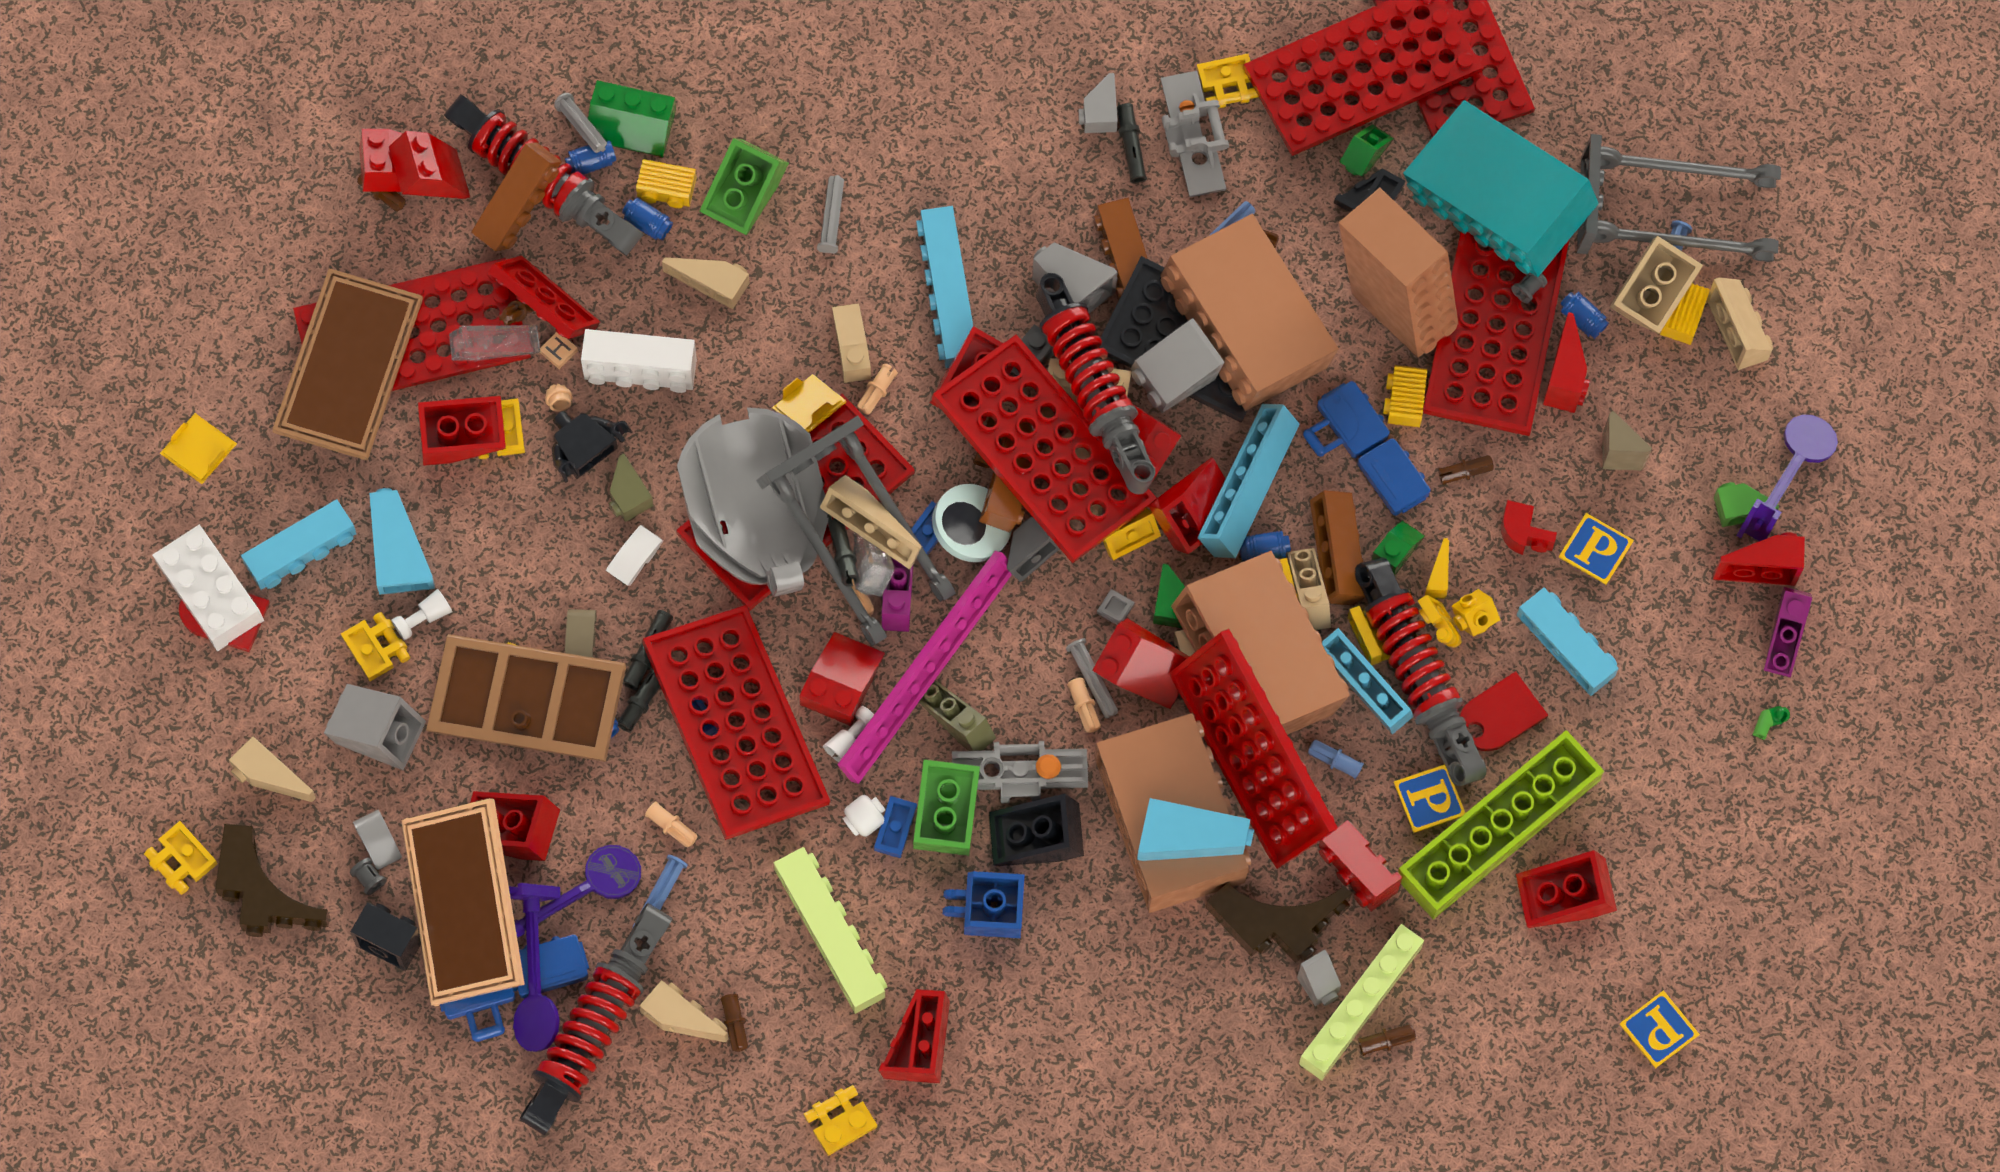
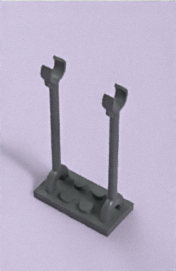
[1577,134,1781,262]
[756,416,956,646]

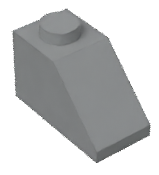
[1078,73,1118,133]
[1297,950,1341,1006]

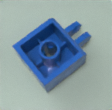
[942,871,1025,939]

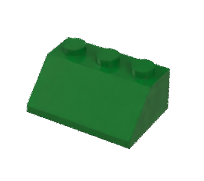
[588,80,676,157]

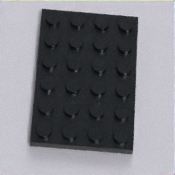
[1099,256,1247,423]

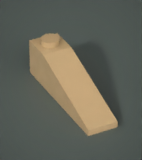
[820,475,922,569]

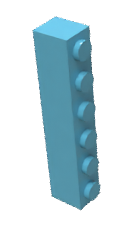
[916,206,973,368]
[1198,404,1300,558]

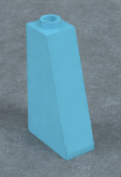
[369,488,435,595]
[1137,798,1254,861]

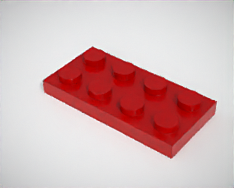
[489,255,600,339]

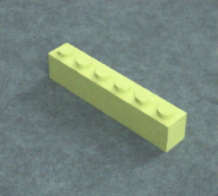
[774,847,887,1014]
[1299,924,1424,1080]

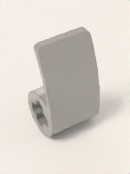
[353,810,402,870]

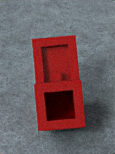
[1501,500,1557,555]

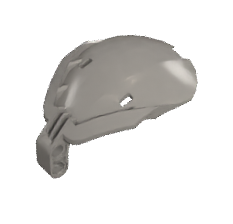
[677,407,829,597]

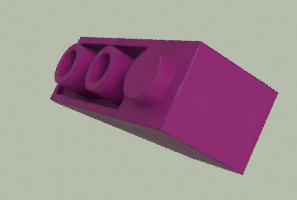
[882,554,914,632]
[1764,587,1813,678]

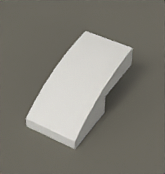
[606,525,664,586]

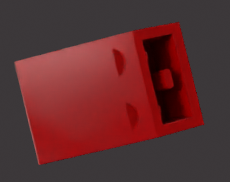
[1148,457,1226,554]

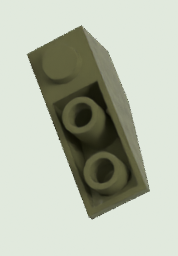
[919,680,996,751]

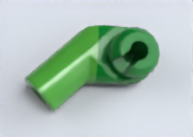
[1753,706,1790,739]

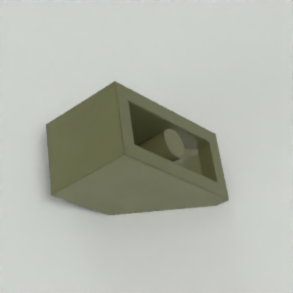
[608,454,653,522]

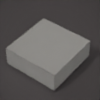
[1097,589,1135,625]

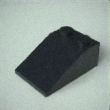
[989,794,1084,866]

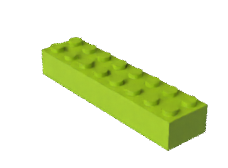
[1398,730,1604,920]

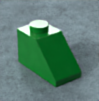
[1339,124,1394,176]
[1371,520,1425,576]
[1153,564,1185,629]

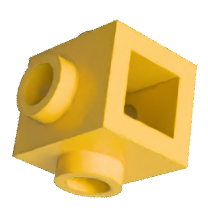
[1451,589,1501,637]

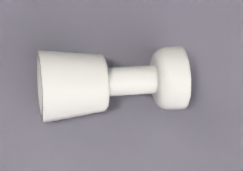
[391,589,452,641]
[823,706,874,763]

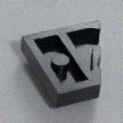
[1334,168,1406,212]

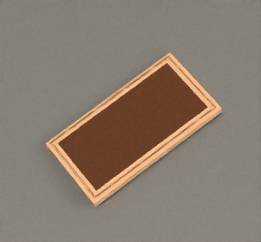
[401,798,525,1006]

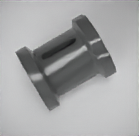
[1511,272,1548,304]
[350,858,387,895]

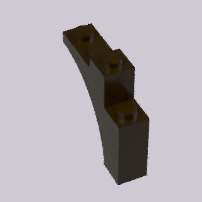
[215,824,330,937]
[1206,883,1352,963]

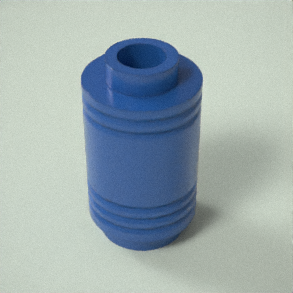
[564,140,616,175]
[622,198,673,241]
[1560,292,1609,339]
[1240,531,1291,562]

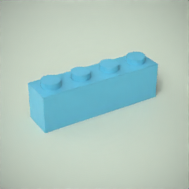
[241,499,356,590]
[1517,587,1619,696]
[1322,628,1414,735]

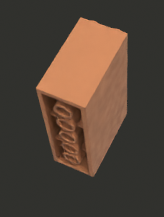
[1339,188,1458,358]
[1160,213,1339,411]
[1171,551,1350,742]
[1095,713,1251,913]

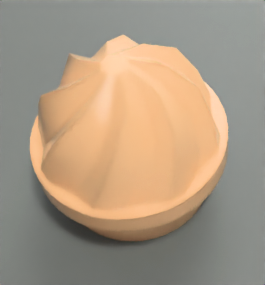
[545,384,573,412]

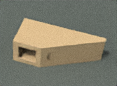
[1287,548,1331,630]
[639,980,728,1042]

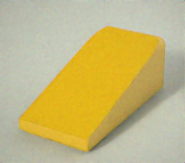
[1424,538,1449,599]

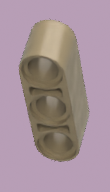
[565,609,597,658]

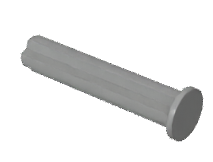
[554,93,607,153]
[817,175,844,254]
[1066,638,1118,719]

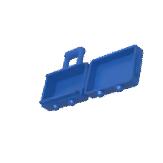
[1303,381,1430,516]
[440,935,590,1042]

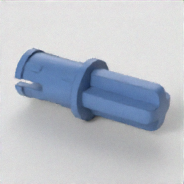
[1308,740,1364,779]

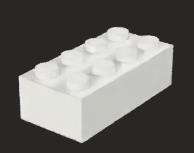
[581,329,697,393]
[153,524,264,651]

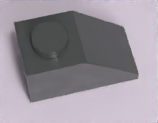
[1007,517,1060,582]

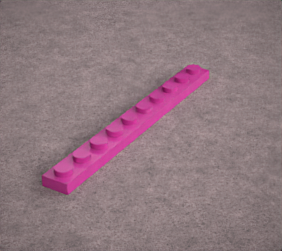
[838,551,1012,784]

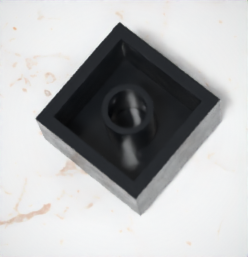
[350,902,421,972]

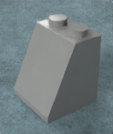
[1032,242,1118,313]
[1131,318,1225,413]
[324,684,426,770]

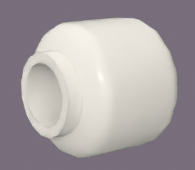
[843,795,886,837]

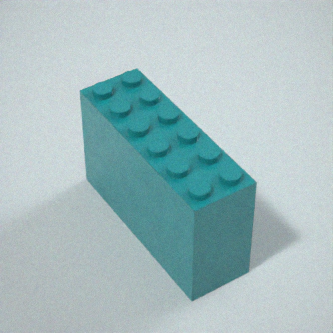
[1403,100,1599,277]

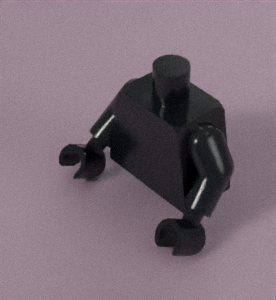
[551,411,633,483]

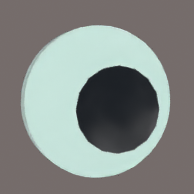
[932,484,1011,562]

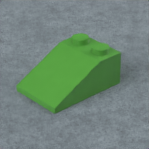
[699,138,789,235]
[913,760,980,856]

